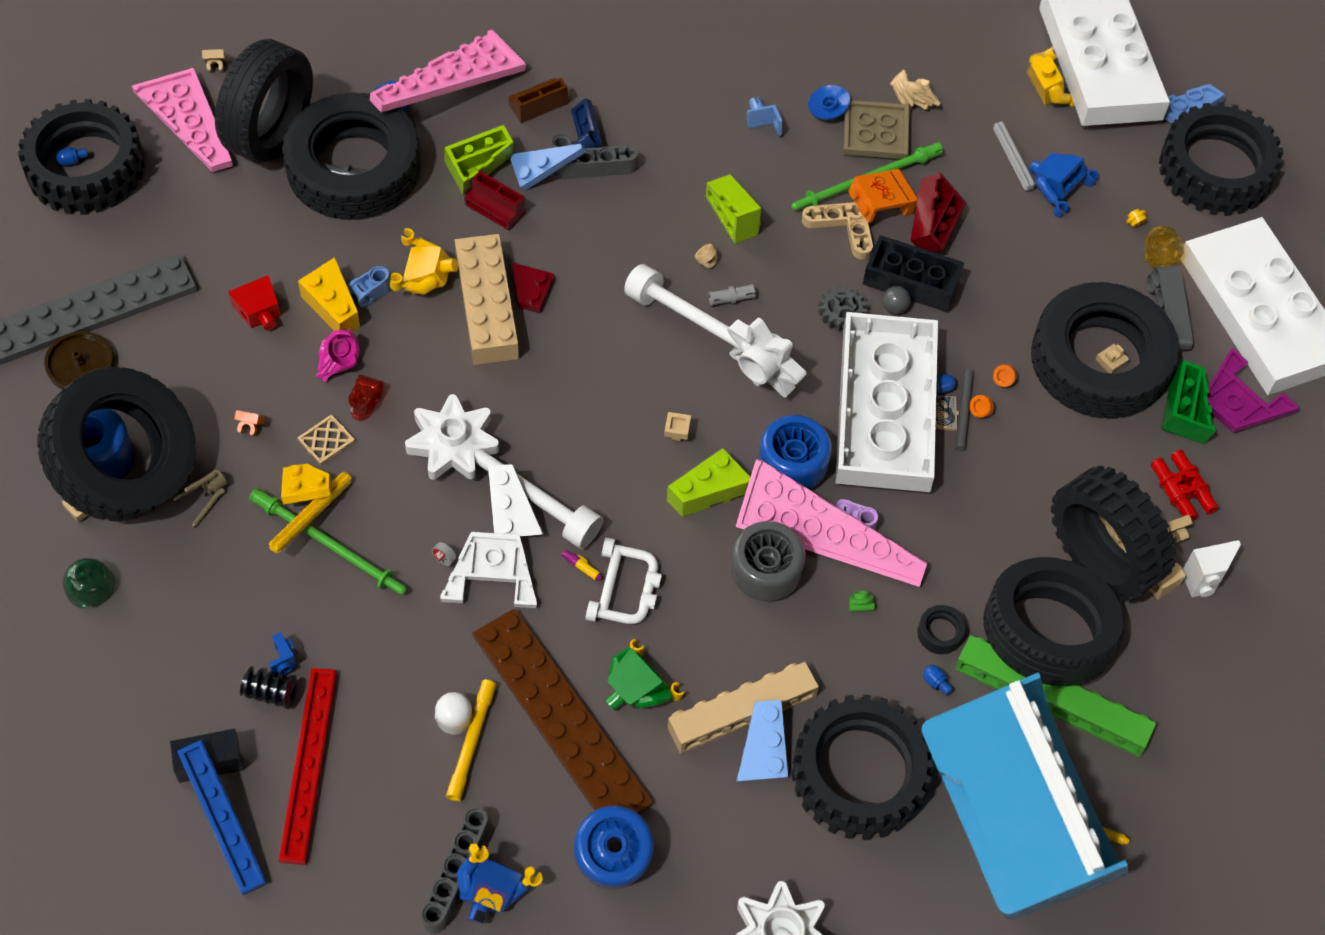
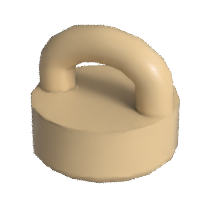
[695,244,718,269]

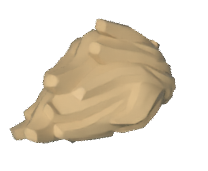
[890,70,941,110]

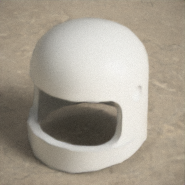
[435,692,473,735]

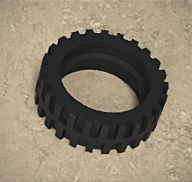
[18,99,145,215]
[1159,102,1283,216]
[1051,466,1176,601]
[792,694,934,840]

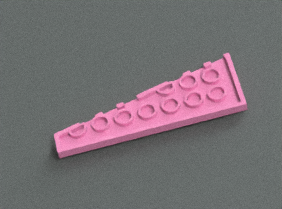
[370,30,526,112]

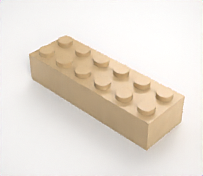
[455,234,519,365]

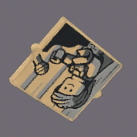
[935,396,959,431]

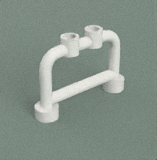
[585,537,662,624]

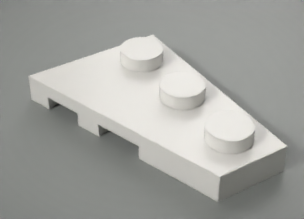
[488,464,544,536]

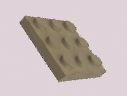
[843,100,909,159]

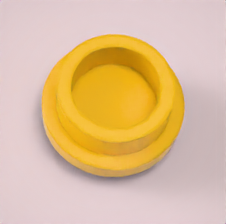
[1126,209,1148,228]

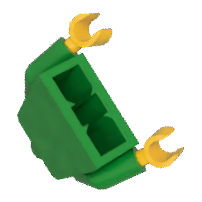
[605,639,685,711]

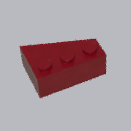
[910,172,967,252]

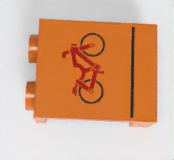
[848,169,918,223]

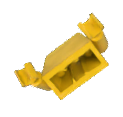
[1027,47,1075,107]
[390,228,458,295]

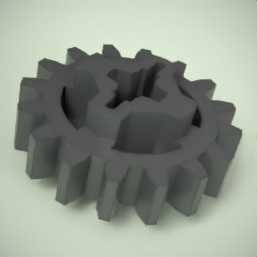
[818,285,867,331]

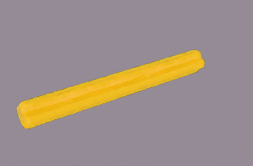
[269,472,352,554]

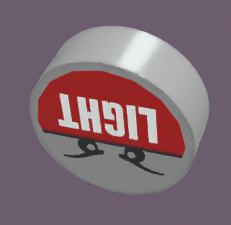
[432,542,456,566]

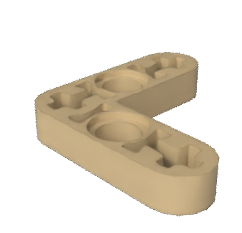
[802,202,873,260]

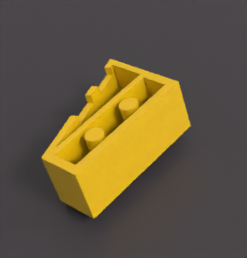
[298,257,360,332]

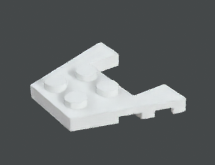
[440,532,537,608]

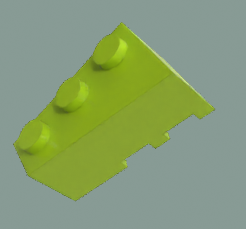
[444,125,513,195]
[706,174,761,244]
[667,448,750,517]

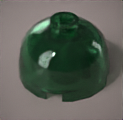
[62,558,114,608]

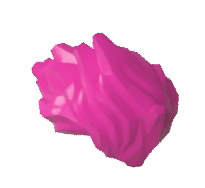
[316,328,360,382]

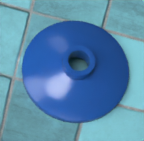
[808,85,850,120]

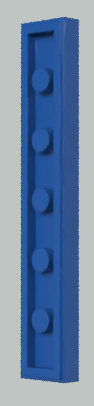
[177,740,267,895]

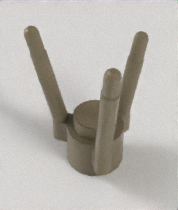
[172,469,227,527]

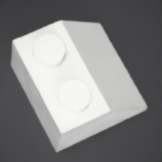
[1183,540,1241,597]

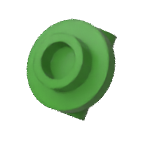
[849,590,875,612]

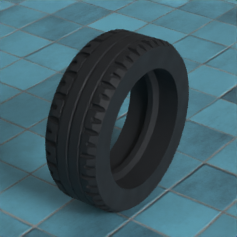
[215,39,313,163]
[983,557,1125,686]

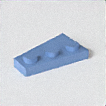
[1164,84,1225,124]

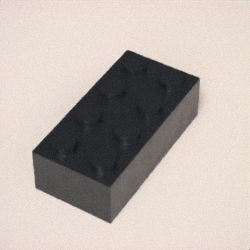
[863,235,964,312]

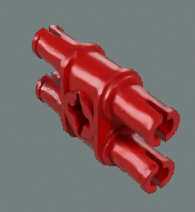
[1150,449,1219,521]

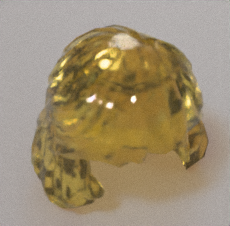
[1144,225,1184,269]

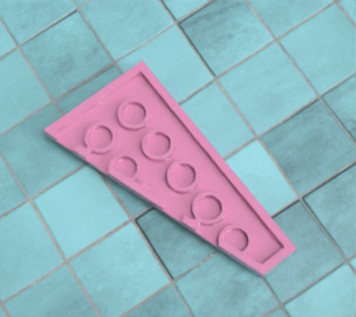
[132,68,233,172]

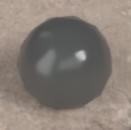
[882,286,911,314]

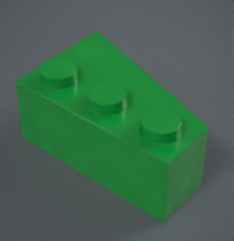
[1161,360,1216,444]

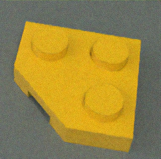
[281,464,332,505]

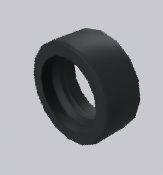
[917,605,966,654]

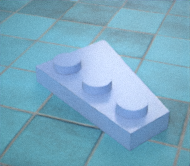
[736,700,788,781]

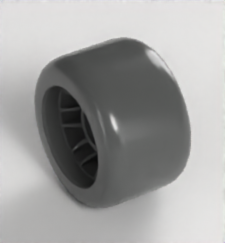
[731,521,806,601]

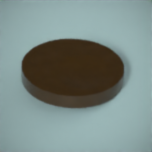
[44,331,114,390]

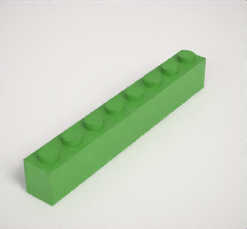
[955,635,1156,758]

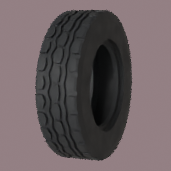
[282,92,421,220]
[1031,282,1179,419]
[37,367,196,521]

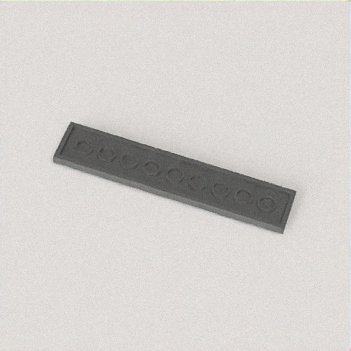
[0,253,197,365]

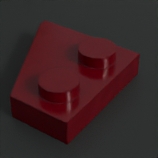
[512,263,554,313]

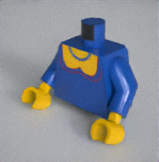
[457,844,543,924]

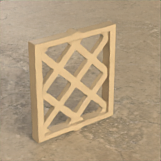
[297,414,355,465]

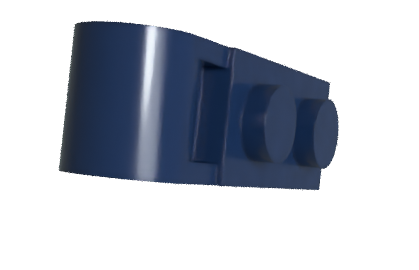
[571,98,602,148]

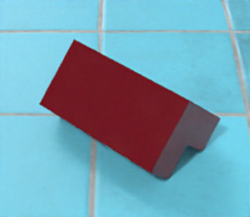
[464,171,525,231]

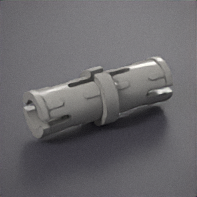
[708,284,756,306]

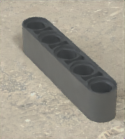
[421,807,489,934]

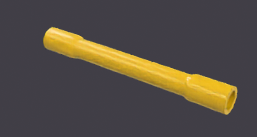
[446,680,497,801]

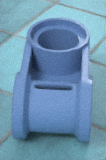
[347,266,391,307]

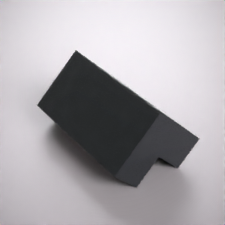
[170,729,244,783]

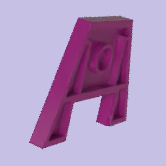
[1207,347,1300,433]

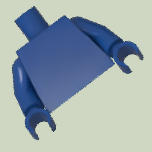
[1030,153,1099,218]

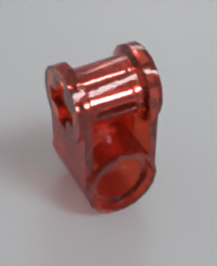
[348,375,384,421]

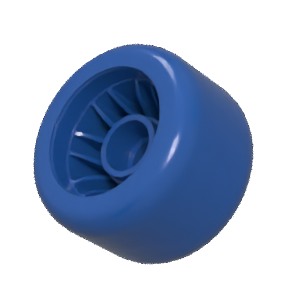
[758,415,831,489]
[573,806,654,889]

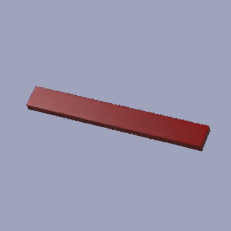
[279,668,337,865]

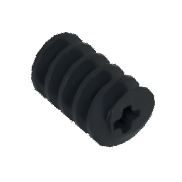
[240,666,297,709]

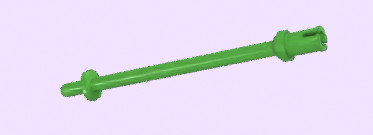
[791,142,943,210]
[249,487,406,595]

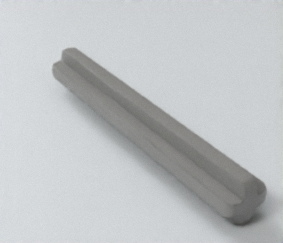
[993,121,1036,191]

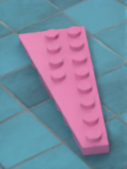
[735,459,928,587]

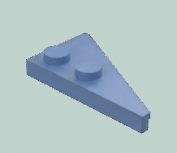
[510,144,586,191]

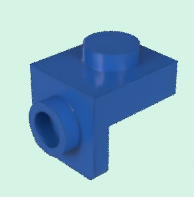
[269,632,297,677]

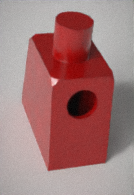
[228,275,280,331]

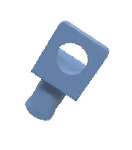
[747,97,782,136]

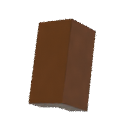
[508,78,568,123]

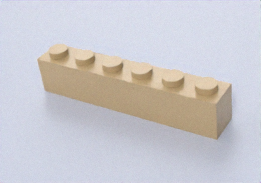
[668,662,819,754]

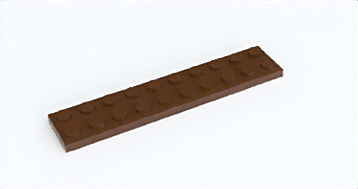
[472,608,653,814]

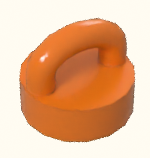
[993,364,1017,387]
[970,395,994,418]

